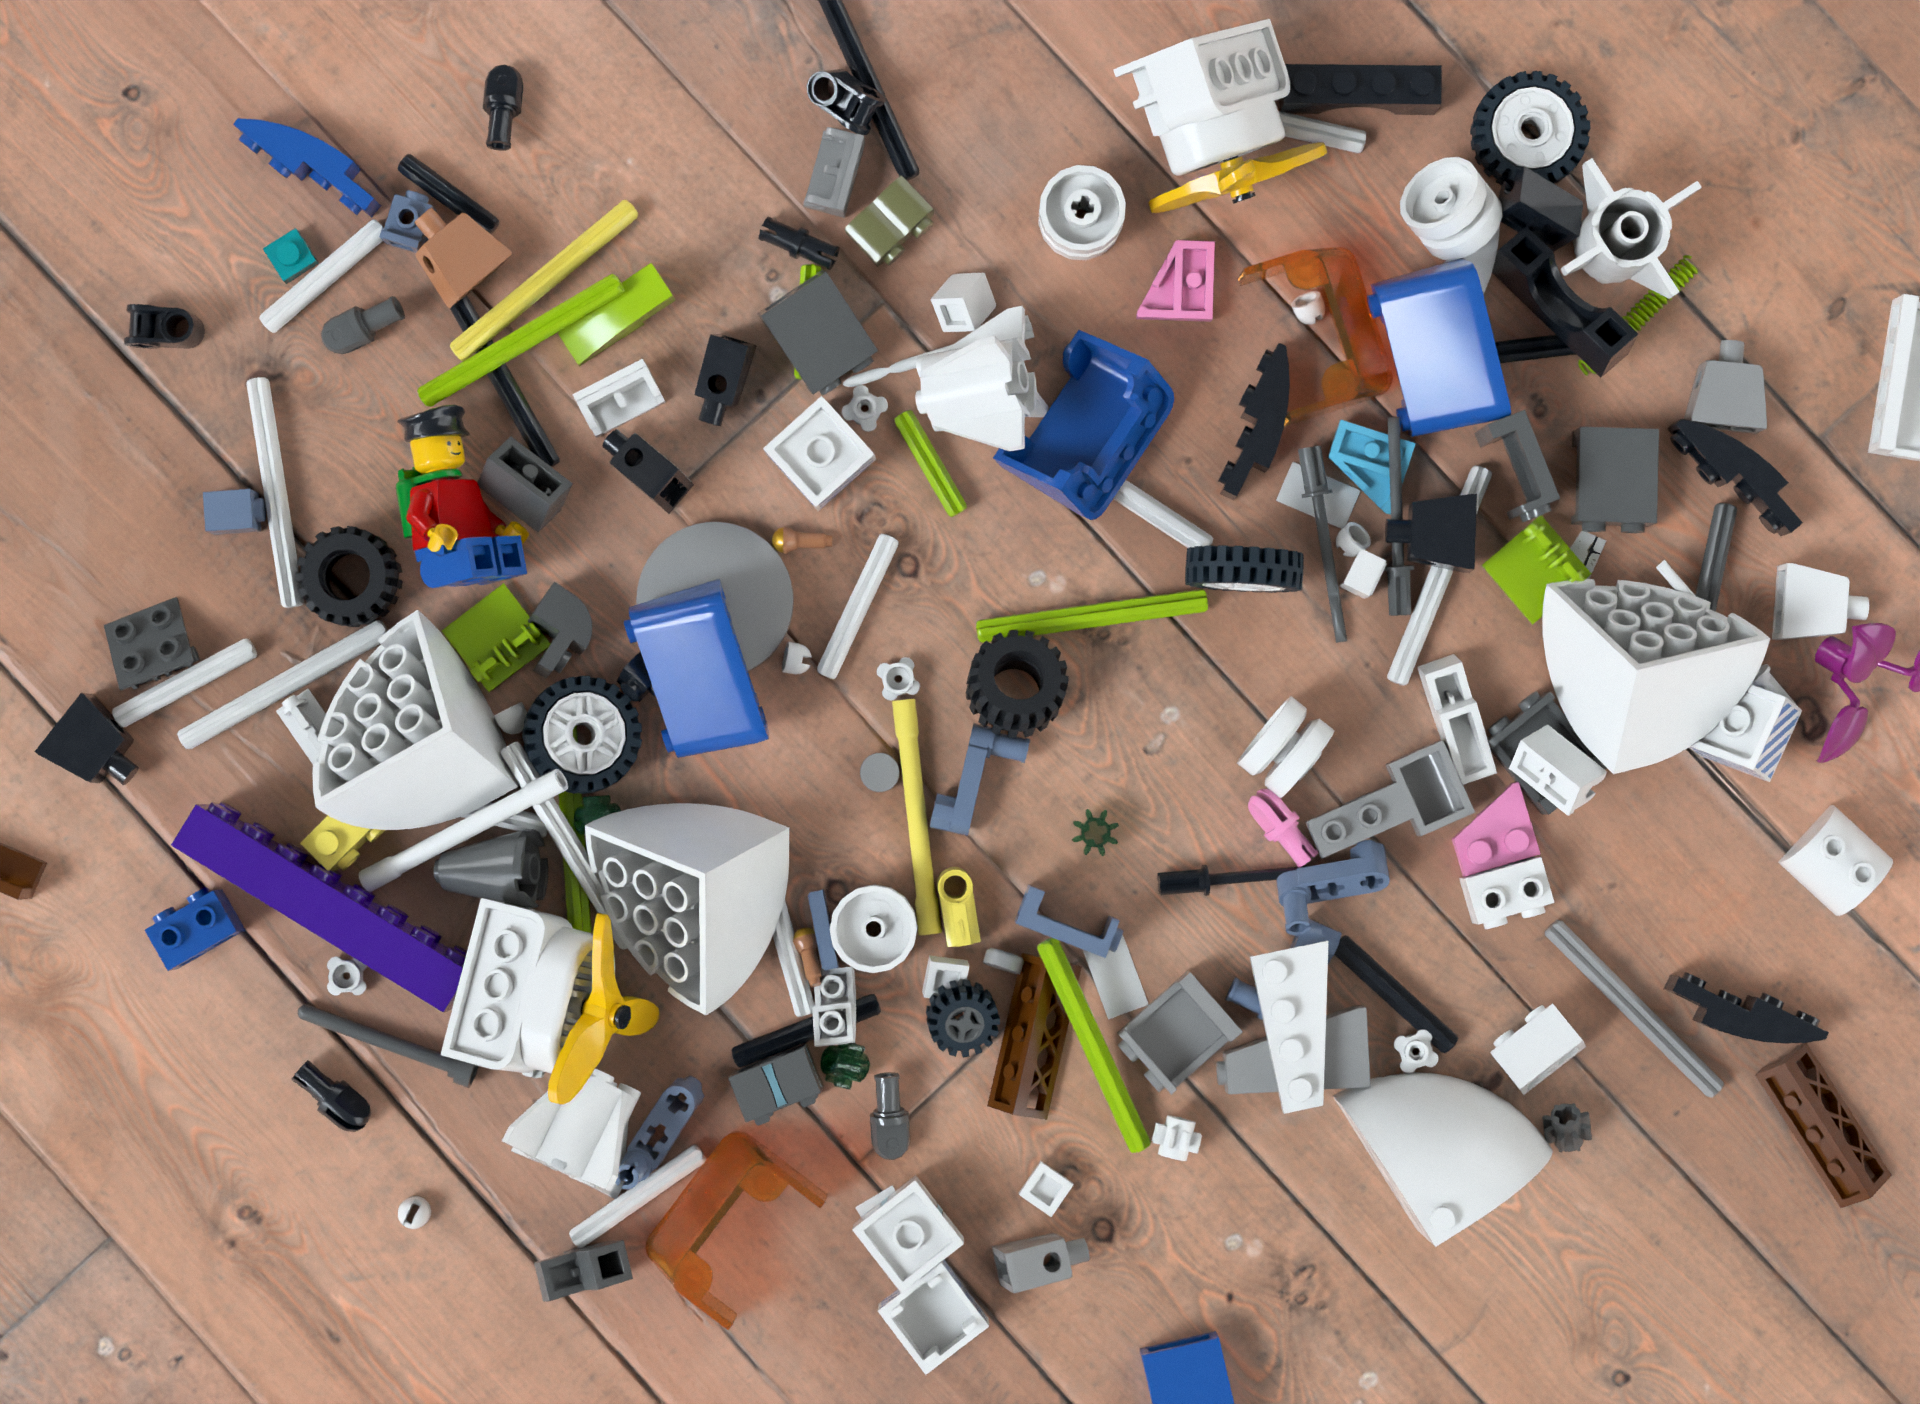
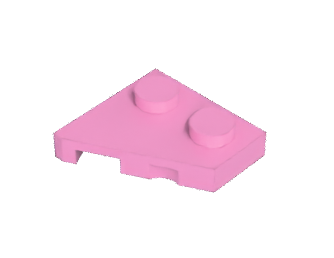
[1136,240,1215,322]
[1452,782,1540,877]

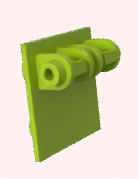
[1481,515,1592,625]
[441,583,550,693]

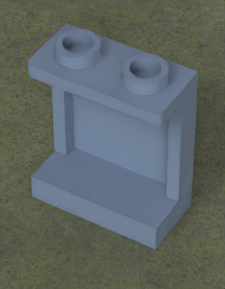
[1014,885,1124,958]

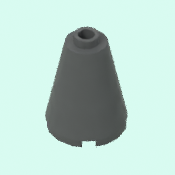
[434,829,548,908]

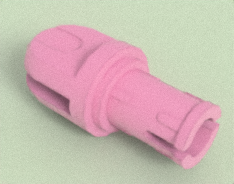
[1248,789,1318,868]

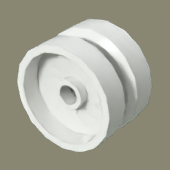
[1400,157,1502,260]
[1038,165,1126,260]
[1237,696,1334,798]
[829,884,918,973]

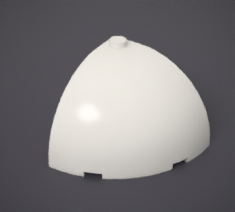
[1542,579,1770,774]
[312,610,518,830]
[585,803,789,1015]
[1333,1072,1553,1247]

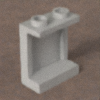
[1117,970,1243,1095]

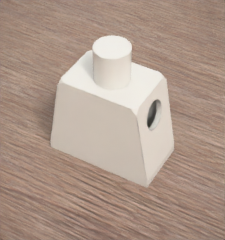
[1772,563,1869,640]

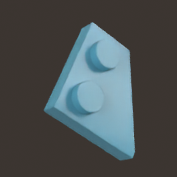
[1328,420,1416,515]

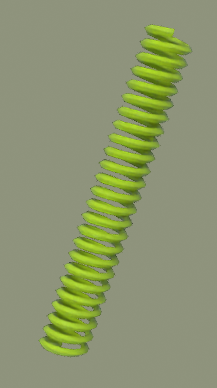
[1578,255,1698,376]

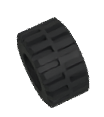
[295,526,403,627]
[966,630,1069,738]

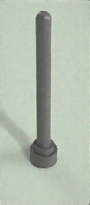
[298,1005,479,1088]

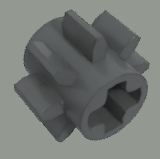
[1542,1103,1592,1153]

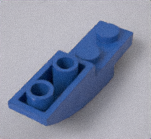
[233,118,381,218]

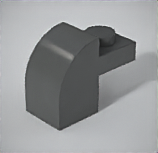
[528,582,592,679]
[534,1240,633,1302]

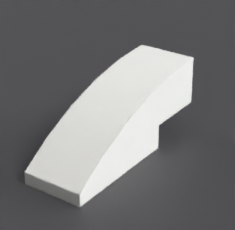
[1417,654,1497,785]

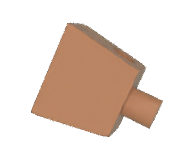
[414,207,512,309]

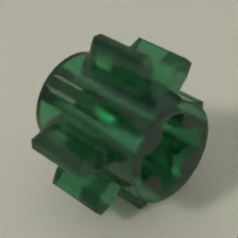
[574,795,622,835]
[1071,809,1119,856]
[820,1041,870,1090]

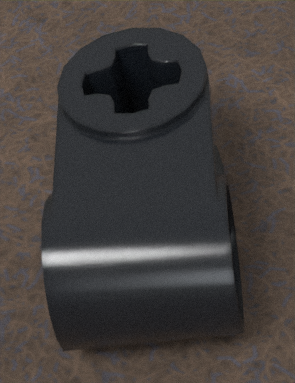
[807,69,886,135]
[124,304,205,349]

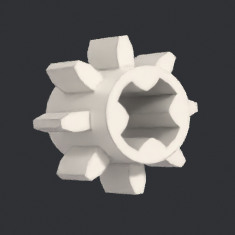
[1152,1115,1202,1161]

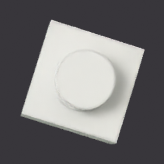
[922,955,969,998]
[1019,1161,1074,1217]

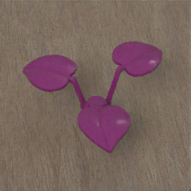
[1815,623,1920,763]

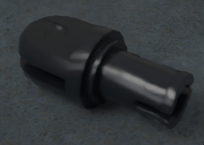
[483,64,523,151]
[292,1060,371,1132]

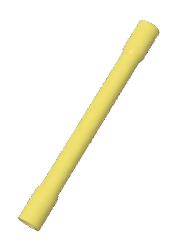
[892,699,942,935]

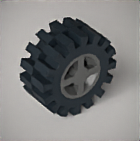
[926,979,1000,1057]

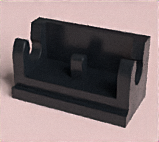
[1498,166,1583,252]

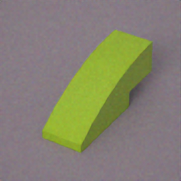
[558,263,676,366]

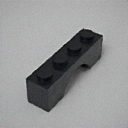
[1279,64,1442,115]
[1492,226,1639,378]

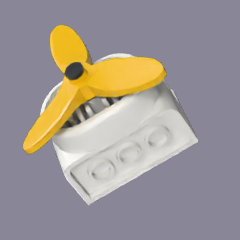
[1113,19,1327,213]
[441,898,659,1104]

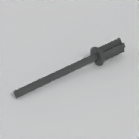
[1384,417,1414,616]
[1298,445,1347,643]

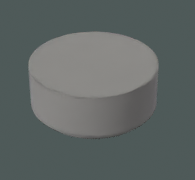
[860,753,899,792]
[983,948,1024,975]

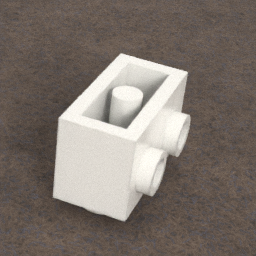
[1459,857,1555,929]
[1490,1003,1586,1095]

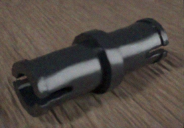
[758,216,840,270]

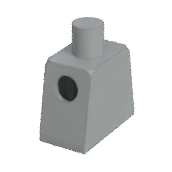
[1684,340,1767,434]
[992,1233,1090,1294]

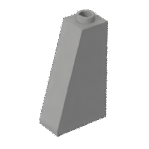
[1216,1005,1371,1094]

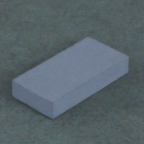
[808,889,840,970]

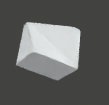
[1339,550,1387,599]

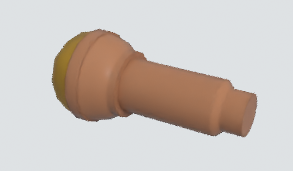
[772,527,832,554]
[793,928,822,987]

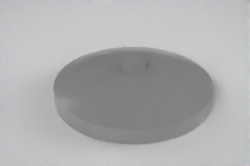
[636,522,794,671]

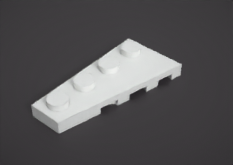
[1250,941,1328,1114]

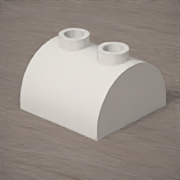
[1778,805,1893,916]

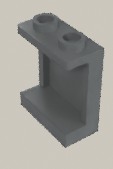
[757,270,878,395]
[1474,410,1560,523]
[1571,427,1659,533]
[1487,691,1607,815]

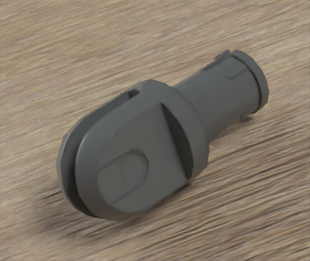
[321,296,405,354]
[870,1072,910,1160]

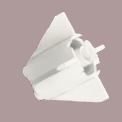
[1560,158,1702,299]
[915,306,1049,451]
[502,1069,641,1199]

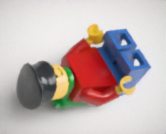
[395,404,529,588]

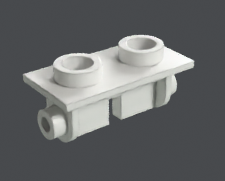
[276,689,326,764]

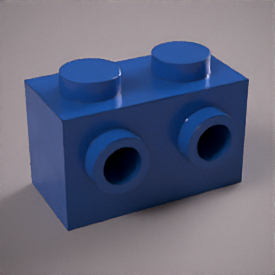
[145,887,246,971]

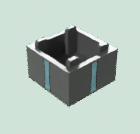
[728,1042,824,1126]

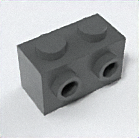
[478,437,573,532]

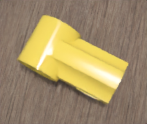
[937,867,981,947]

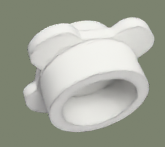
[842,385,888,432]
[877,657,920,701]
[327,956,367,995]
[1394,1029,1438,1074]

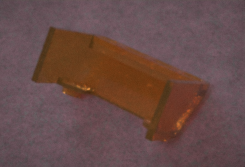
[1238,247,1393,426]
[646,1131,828,1330]

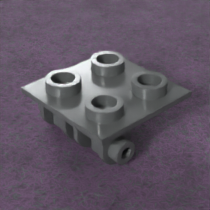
[104,597,200,690]

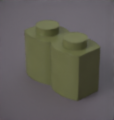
[845,175,934,267]

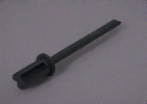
[1157,865,1314,896]

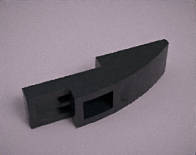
[1218,343,1290,501]
[1667,419,1803,536]
[1664,972,1829,1044]

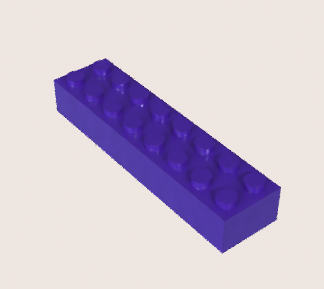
[171,802,467,1013]

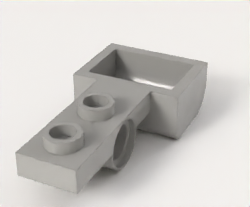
[1305,740,1475,858]

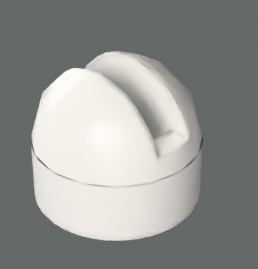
[1291,291,1326,325]
[1336,522,1371,557]
[782,642,812,674]
[494,702,527,734]
[398,1196,431,1229]

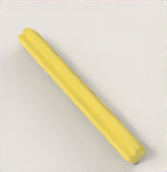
[450,200,638,361]

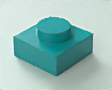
[263,228,319,284]

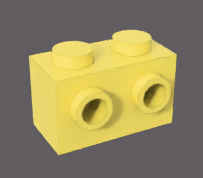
[300,816,385,871]

